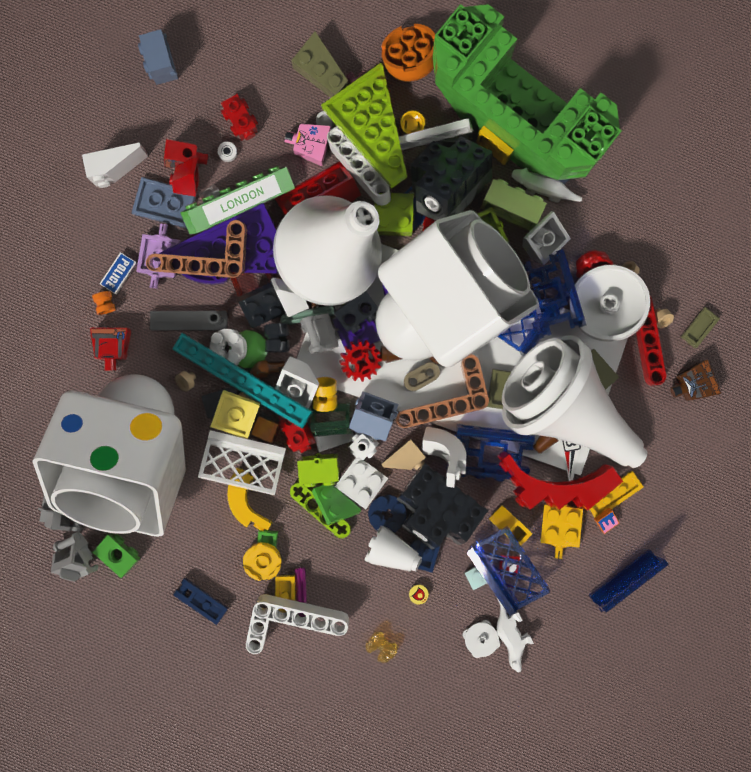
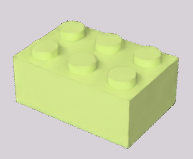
[480,179,547,231]

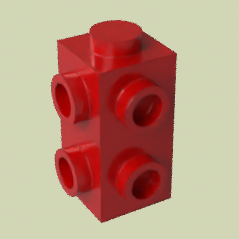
[221,94,258,141]
[278,416,316,453]

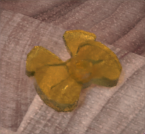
[366,631,398,663]

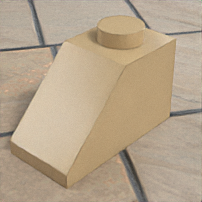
[381,439,426,470]

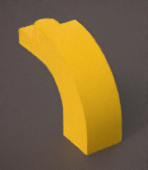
[227,467,273,531]

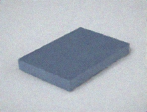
[132,177,197,229]

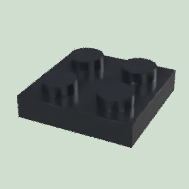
[237,282,286,328]

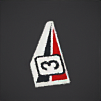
[561,440,582,481]

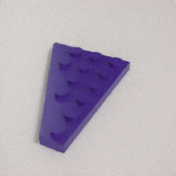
[159,203,279,273]

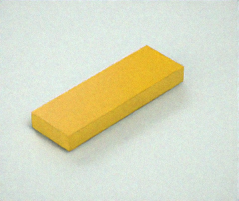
[589,471,644,518]

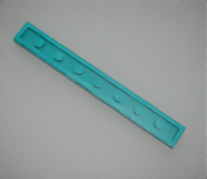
[172,333,313,428]

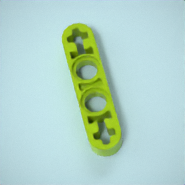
[290,483,351,538]

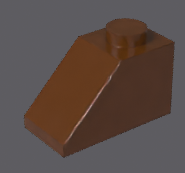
[251,416,280,443]

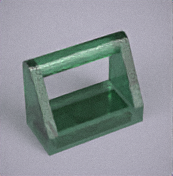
[311,403,352,437]

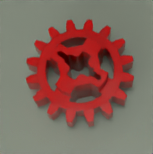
[339,339,382,382]

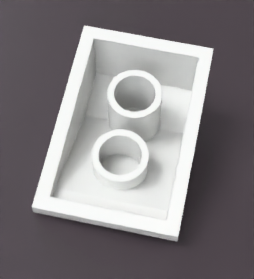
[82,143,148,188]

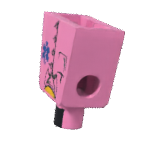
[285,124,331,166]

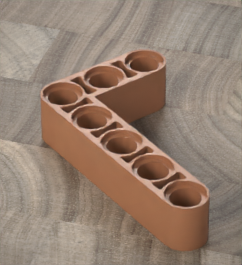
[146,220,247,278]
[396,354,489,428]

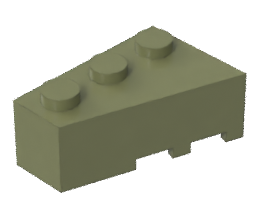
[291,32,348,98]

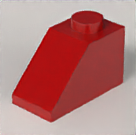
[169,158,199,197]

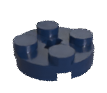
[368,495,407,533]

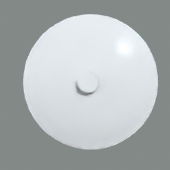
[570,265,650,342]

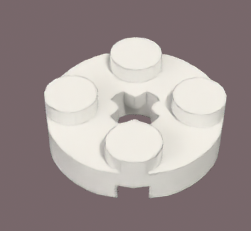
[210,329,247,365]

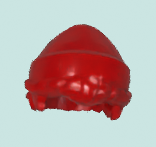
[575,250,613,278]

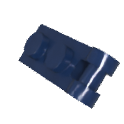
[173,578,228,625]

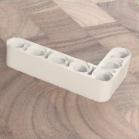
[327,126,391,206]
[246,594,349,654]

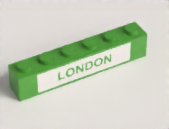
[180,166,295,234]

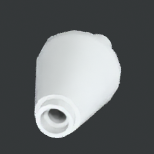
[365,525,422,572]

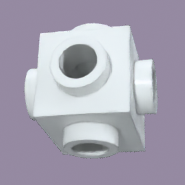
[349,433,379,460]

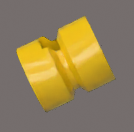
[400,111,425,136]
[313,377,337,412]

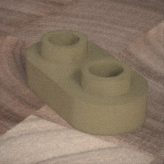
[404,362,440,391]

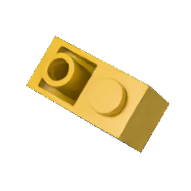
[489,505,532,548]

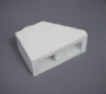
[271,278,309,317]

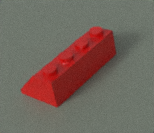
[275,161,361,216]

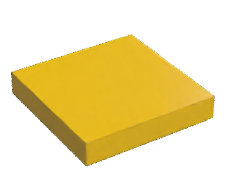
[476,126,514,165]

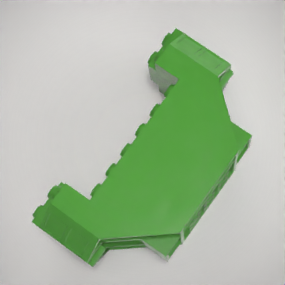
[432,4,622,180]

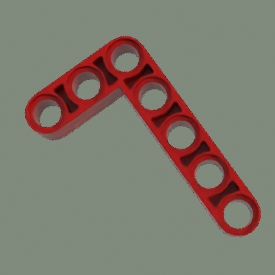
[636,296,666,386]

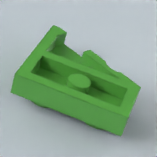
[312,485,361,525]

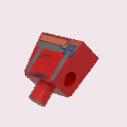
[164,139,208,168]
[90,328,131,371]

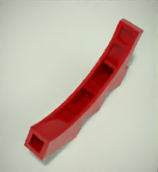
[497,451,623,510]

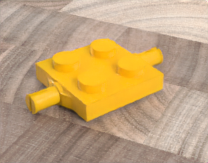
[540,504,583,559]

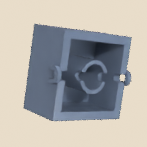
[138,29,178,85]
[349,391,399,441]

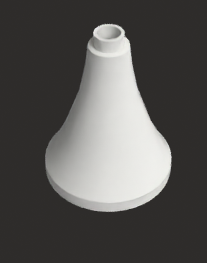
[273,196,382,306]
[502,335,647,468]

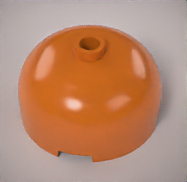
[381,24,435,82]

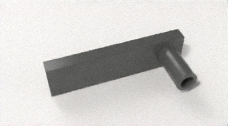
[150,311,228,331]

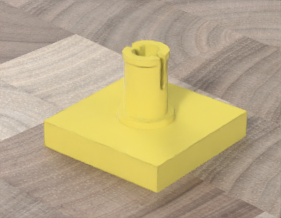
[210,390,260,439]

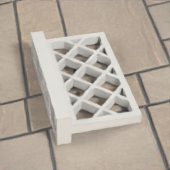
[198,430,286,495]

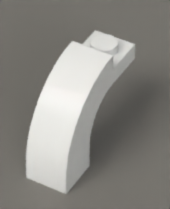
[423,427,466,487]

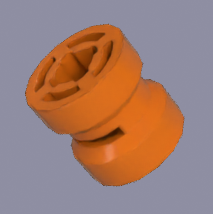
[92,291,116,315]

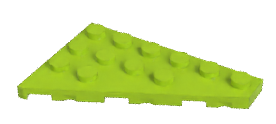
[321,63,407,189]

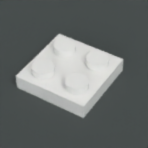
[335,458,388,509]

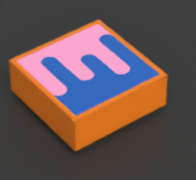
[594,508,619,534]

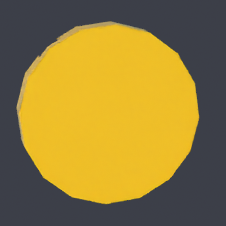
[243,542,282,581]

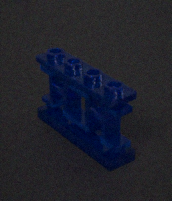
[522,249,587,339]
[456,424,535,481]

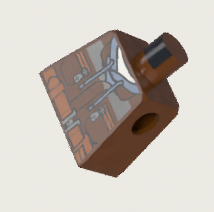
[670,359,722,401]

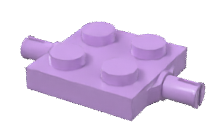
[136,224,182,289]

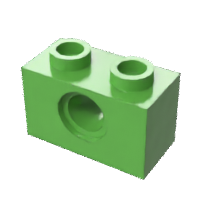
[92,533,141,578]

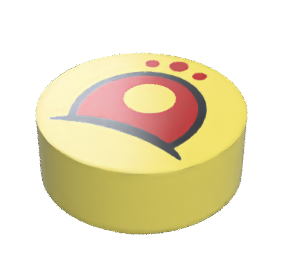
[409,584,429,604]

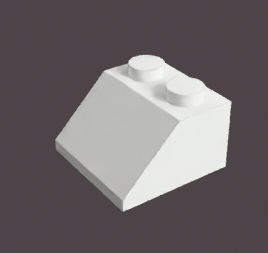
[522,211,571,265]
[275,356,319,409]

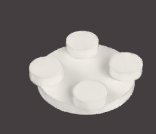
[463,620,500,658]

